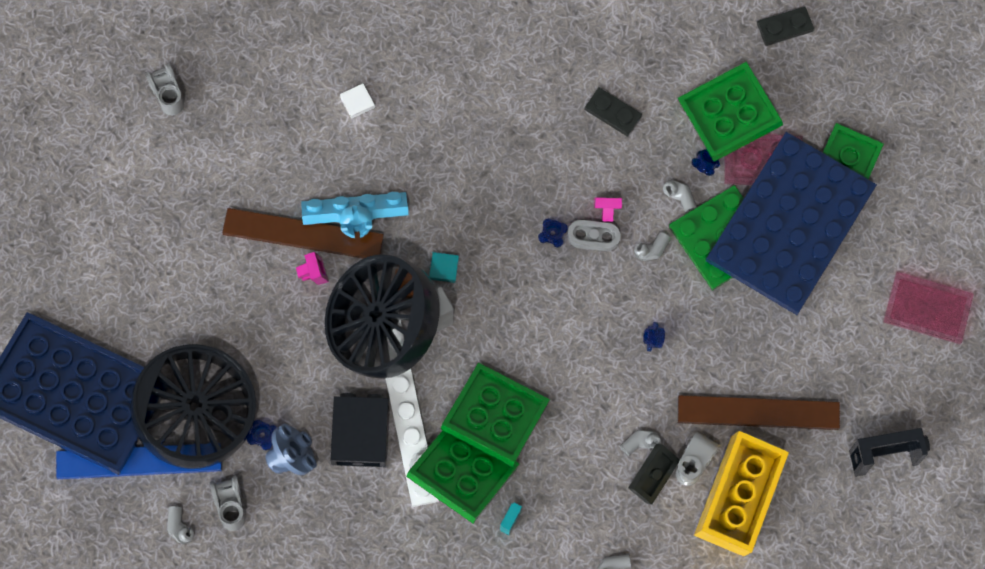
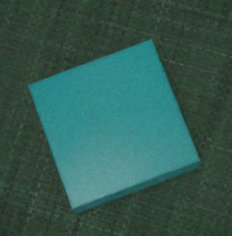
[429,252,459,283]
[500,503,522,535]

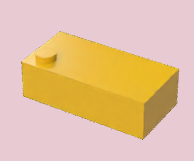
[694,431,789,556]

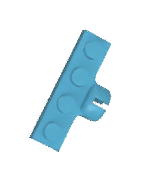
[301,192,409,238]

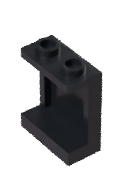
[330,393,389,468]
[849,428,930,477]

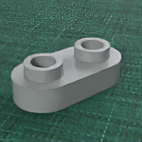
[567,220,621,251]

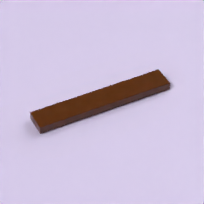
[222,208,384,259]
[677,395,840,430]

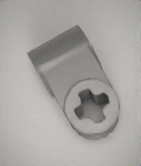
[145,63,184,116]
[675,432,720,486]
[210,475,245,531]

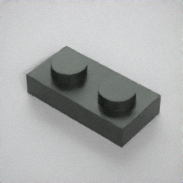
[757,6,814,46]
[584,87,642,137]
[628,444,680,505]

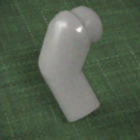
[663,181,697,213]
[167,506,194,544]
[597,554,631,569]

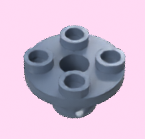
[266,423,317,475]

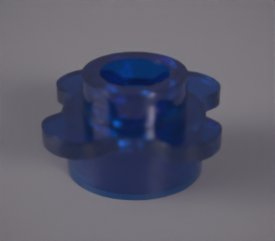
[691,149,720,176]
[538,219,568,248]
[643,322,665,352]
[247,420,277,450]

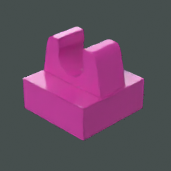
[594,198,622,222]
[296,252,329,285]

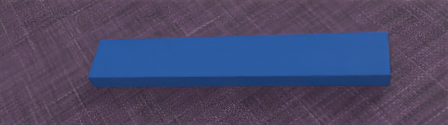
[56,443,222,480]

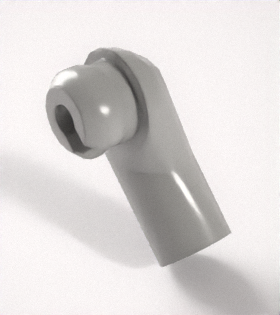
[634,232,671,261]
[620,430,661,456]

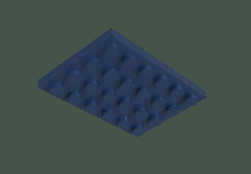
[706,132,877,315]
[0,312,171,475]

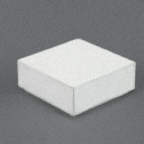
[340,84,375,119]

